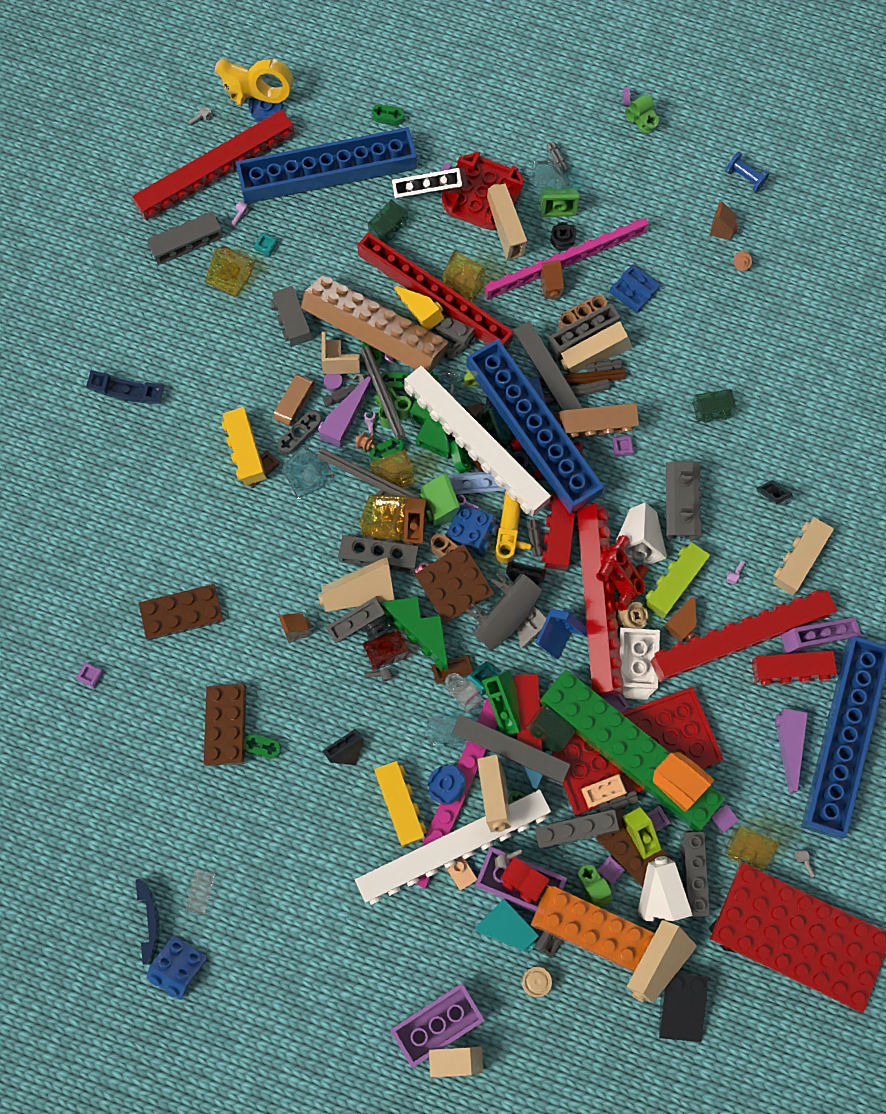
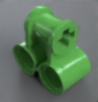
[625,94,659,134]
[374,387,412,428]
[579,865,612,908]

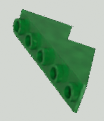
[409,371,451,459]
[381,597,448,671]

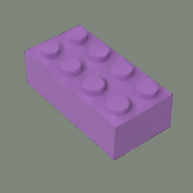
[474,847,567,913]
[390,983,485,1068]

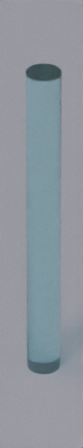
[389,363,463,381]

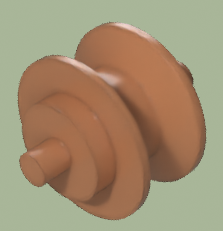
[734,251,752,271]
[355,432,376,453]

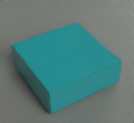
[253,233,278,257]

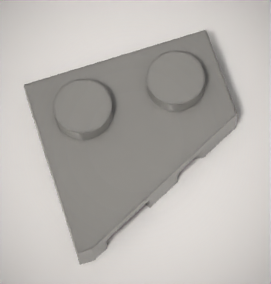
[516,605,546,649]

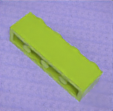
[645,542,710,619]

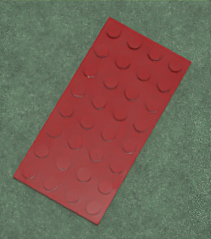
[545,687,724,816]
[710,862,886,1013]

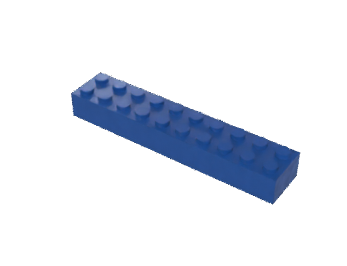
[236,127,417,203]
[466,339,604,514]
[801,636,886,840]

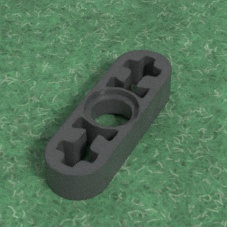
[278,411,321,455]

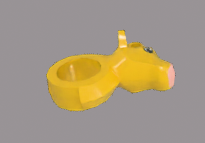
[215,58,294,106]

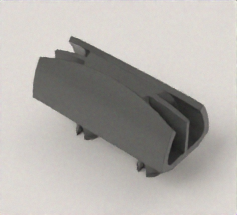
[666,461,701,542]
[466,572,542,650]

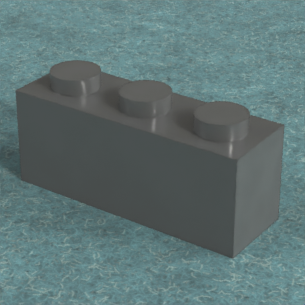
[271,286,312,347]

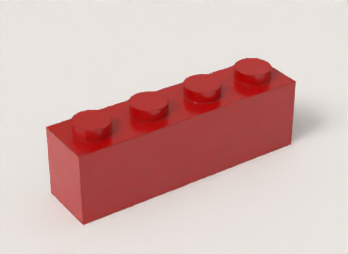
[542,492,575,571]
[752,651,837,686]
[513,674,542,751]

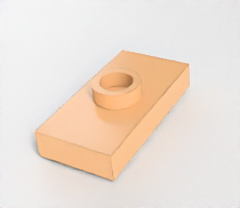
[581,774,627,809]
[446,856,477,891]

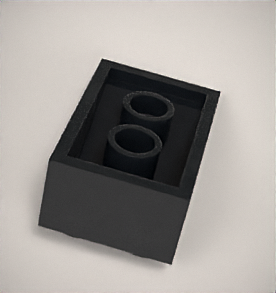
[659,973,707,1042]

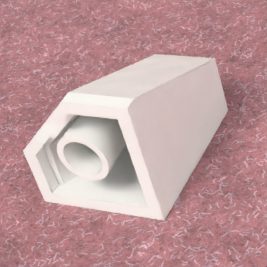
[615,502,667,564]
[638,856,692,921]

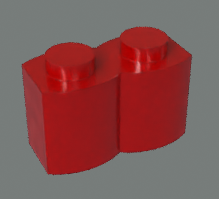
[500,857,549,903]

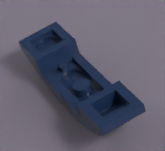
[86,370,164,404]
[136,879,160,965]

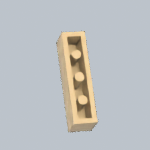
[773,517,834,596]

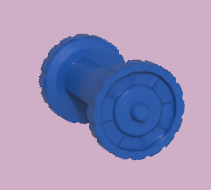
[725,152,770,192]

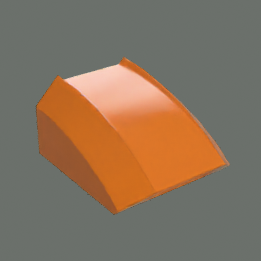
[653,752,714,812]

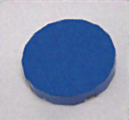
[248,97,283,122]
[428,764,466,805]

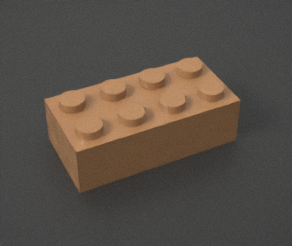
[554,403,639,438]

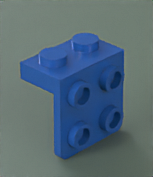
[446,505,499,557]
[536,608,587,659]
[146,937,206,1000]

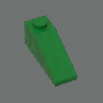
[482,670,521,735]

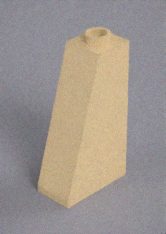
[487,184,527,261]
[561,321,633,374]
[319,558,394,612]
[477,755,511,832]
[627,920,697,1003]

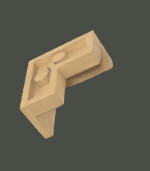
[322,332,360,374]
[429,1046,483,1077]

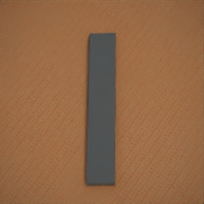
[514,321,583,411]
[451,714,570,784]

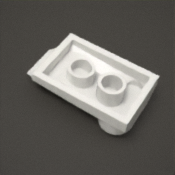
[619,628,660,700]

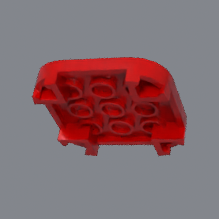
[442,151,524,230]

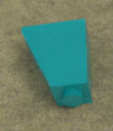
[474,899,539,952]

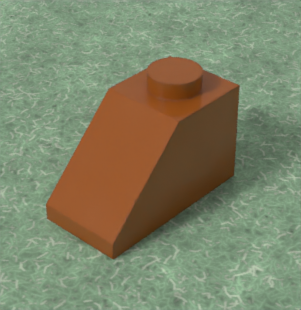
[709,201,739,240]
[540,260,564,300]
[404,498,426,544]
[663,597,697,643]
[279,613,312,643]

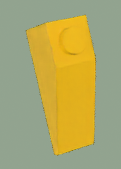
[394,286,445,331]

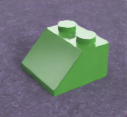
[540,187,579,217]
[419,473,460,527]

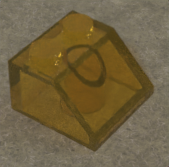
[205,245,255,298]
[442,250,485,302]
[370,450,414,488]
[359,495,406,540]
[724,826,779,870]

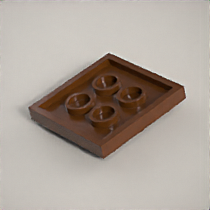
[414,543,495,623]

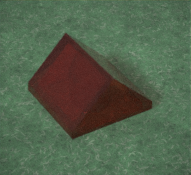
[362,630,409,671]

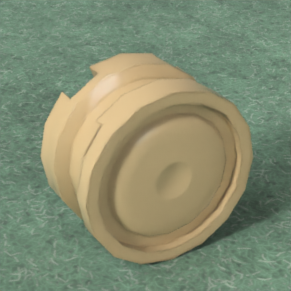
[617,602,648,629]
[522,967,552,997]

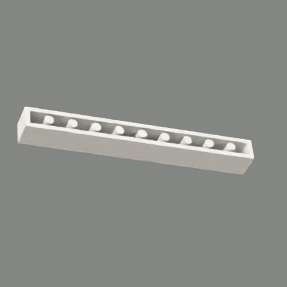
[404,366,551,517]
[355,790,551,905]

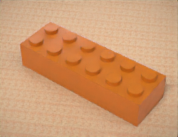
[531,886,655,973]

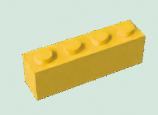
[221,407,267,486]
[374,761,427,848]

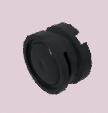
[550,222,576,251]
[361,615,392,642]

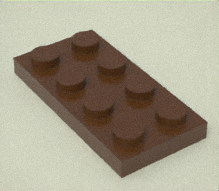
[139,584,223,641]
[204,684,246,766]
[595,808,678,889]

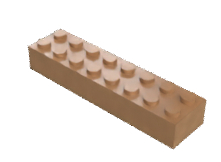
[301,275,449,373]

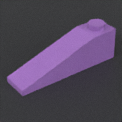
[318,376,372,448]
[780,617,861,654]
[775,709,807,794]

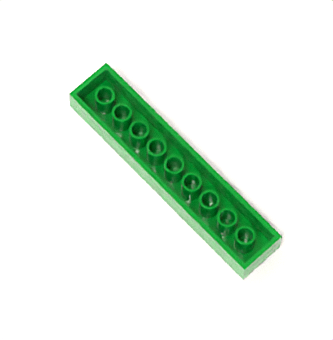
[539,669,726,832]

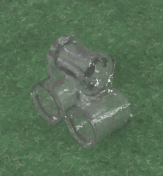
[445,673,484,715]

